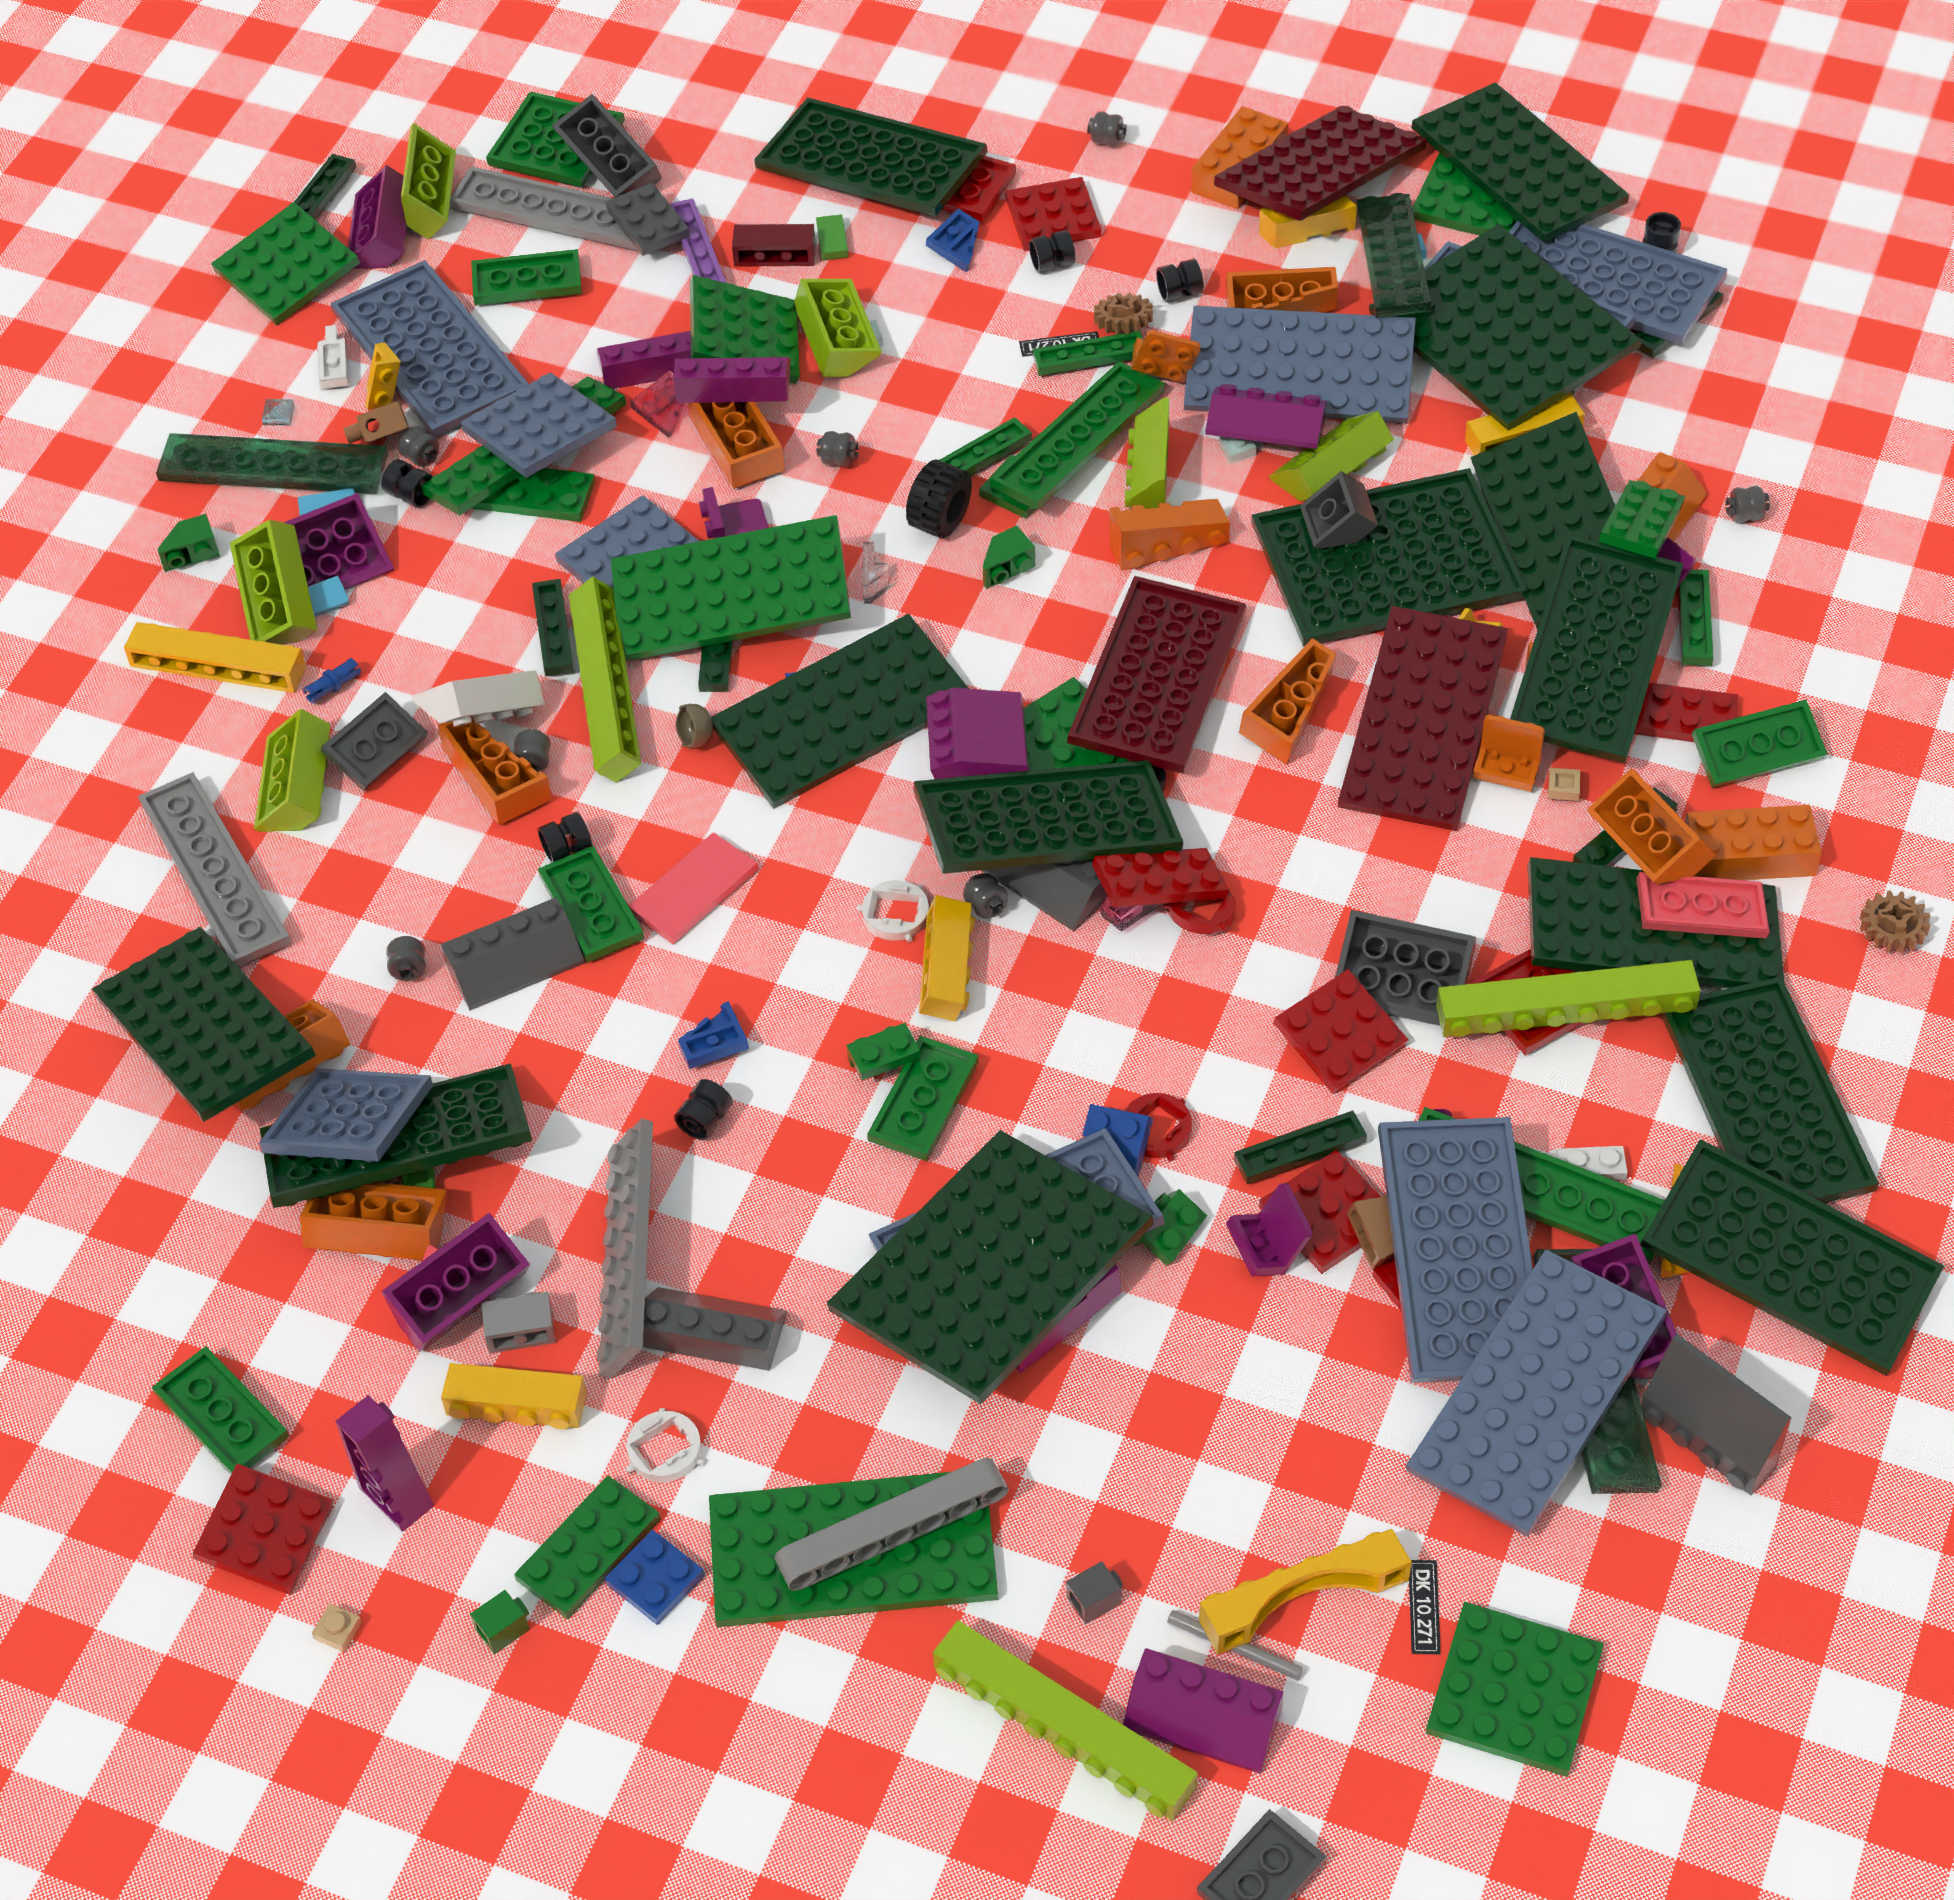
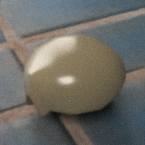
[675,703,714,749]

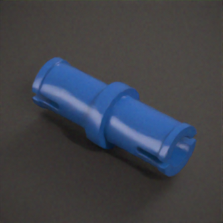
[302,658,361,704]

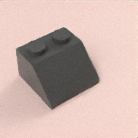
[1300,471,1378,549]

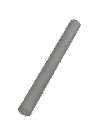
[1167,1610,1303,1681]

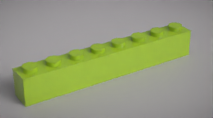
[569,576,642,783]
[1436,960,1700,1037]
[933,1620,1198,1821]

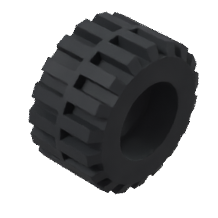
[906,459,972,539]

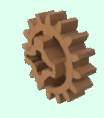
[1094,293,1153,335]
[1859,890,1931,954]

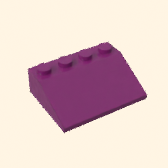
[283,493,394,590]
[926,688,1029,779]

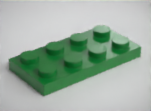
[471,249,582,305]
[472,468,596,522]
[1599,480,1686,559]
[1691,699,1827,788]
[538,846,644,963]
[867,1036,979,1162]
[151,1346,290,1475]
[514,1475,661,1620]

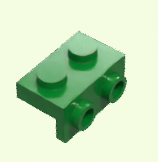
[846,1023,921,1081]
[1133,1189,1208,1265]

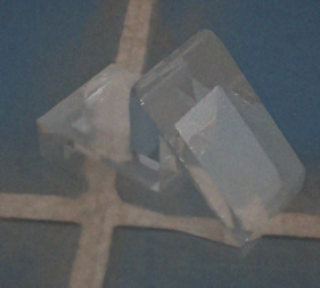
[862,542,899,604]

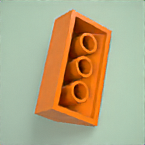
[1637,451,1707,541]
[1586,768,1716,884]
[234,999,351,1111]
[300,1182,447,1261]

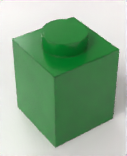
[470,1590,529,1655]

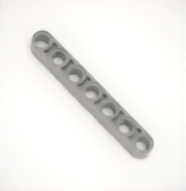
[774,1458,1009,1591]

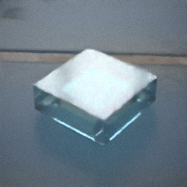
[262,399,295,426]

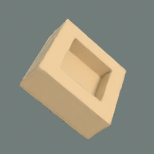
[1548,768,1580,801]
[312,1604,362,1652]

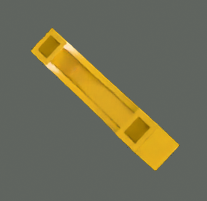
[1199,1528,1412,1655]

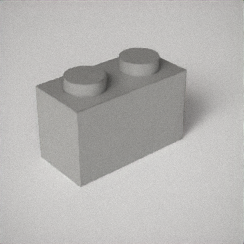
[481,1292,556,1354]

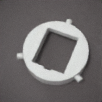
[856,880,929,943]
[626,1408,705,1483]

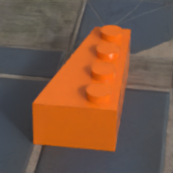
[1226,267,1338,313]
[1109,498,1230,571]
[1238,638,1336,765]
[438,719,552,825]

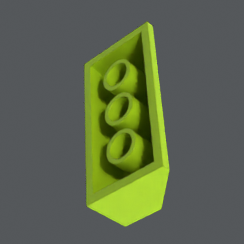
[401,123,456,240]
[794,279,882,377]
[1125,398,1169,510]
[1269,411,1394,501]
[230,519,318,645]
[254,709,331,832]

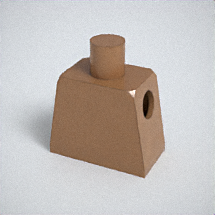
[343,401,410,444]
[1346,1196,1394,1270]

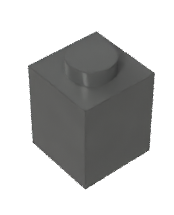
[1066,1561,1123,1625]

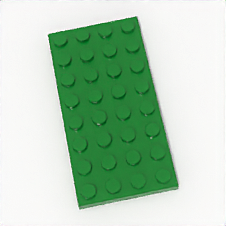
[611,515,851,661]
[709,1472,998,1628]

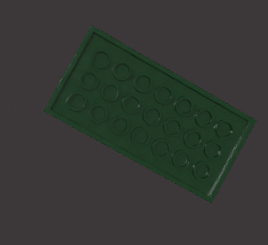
[1411,82,1629,243]
[754,97,988,216]
[1470,412,1615,630]
[1510,534,1684,764]
[712,613,969,809]
[913,760,1184,874]
[1527,857,1784,988]
[92,927,316,1122]
[1660,976,1879,1203]
[259,1063,532,1208]
[1640,1139,1944,1376]

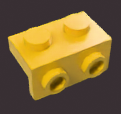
[365,342,401,410]

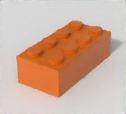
[1191,106,1289,210]
[688,402,785,489]
[1685,804,1822,880]

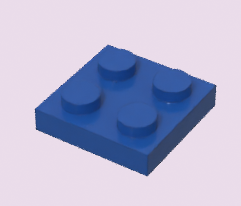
[604,1529,705,1625]

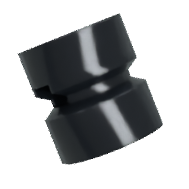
[1643,212,1681,253]
[1029,229,1076,273]
[1156,258,1204,302]
[381,459,433,508]
[537,811,593,863]
[674,1079,733,1141]

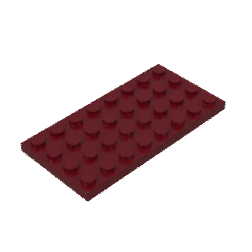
[1214,106,1427,221]
[1067,575,1246,773]
[1338,606,1508,831]

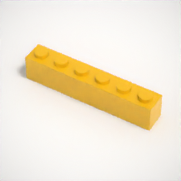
[124,622,306,693]

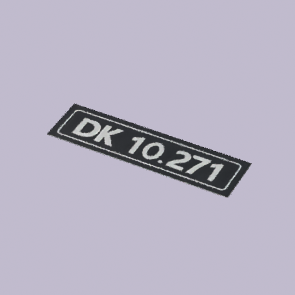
[1019,331,1098,357]
[1409,1560,1440,1655]

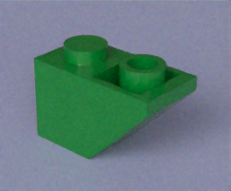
[157,514,220,572]
[982,525,1036,589]

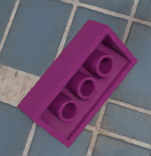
[348,165,407,269]
[596,331,691,389]
[673,357,791,403]
[1205,384,1327,449]
[381,1213,530,1353]
[1572,1233,1677,1378]
[1123,1648,1284,1774]

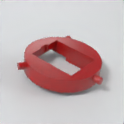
[1163,891,1236,934]
[1125,1093,1192,1161]

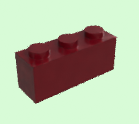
[732,224,816,267]

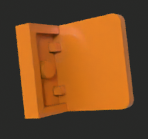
[1131,330,1201,383]
[1473,715,1545,792]

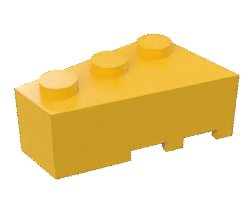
[1259,196,1357,249]

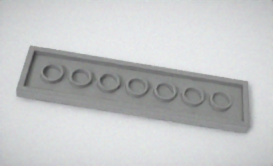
[450,166,638,251]
[138,772,291,967]
[597,1118,653,1379]

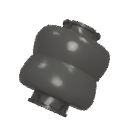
[1087,111,1127,147]
[398,426,439,467]
[816,431,859,468]
[1725,485,1770,523]
[513,729,551,772]
[963,873,1008,918]
[386,936,426,981]

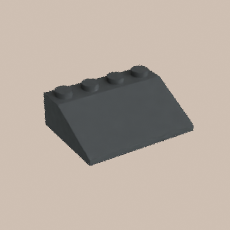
[1335,909,1477,1026]
[1639,1334,1792,1495]

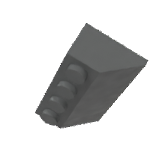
[552,94,662,198]
[981,859,1109,932]
[441,897,585,1011]
[643,1287,787,1371]

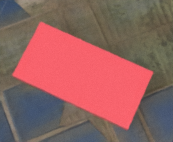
[629,832,758,944]
[1637,872,1769,938]

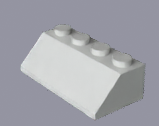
[411,670,545,727]

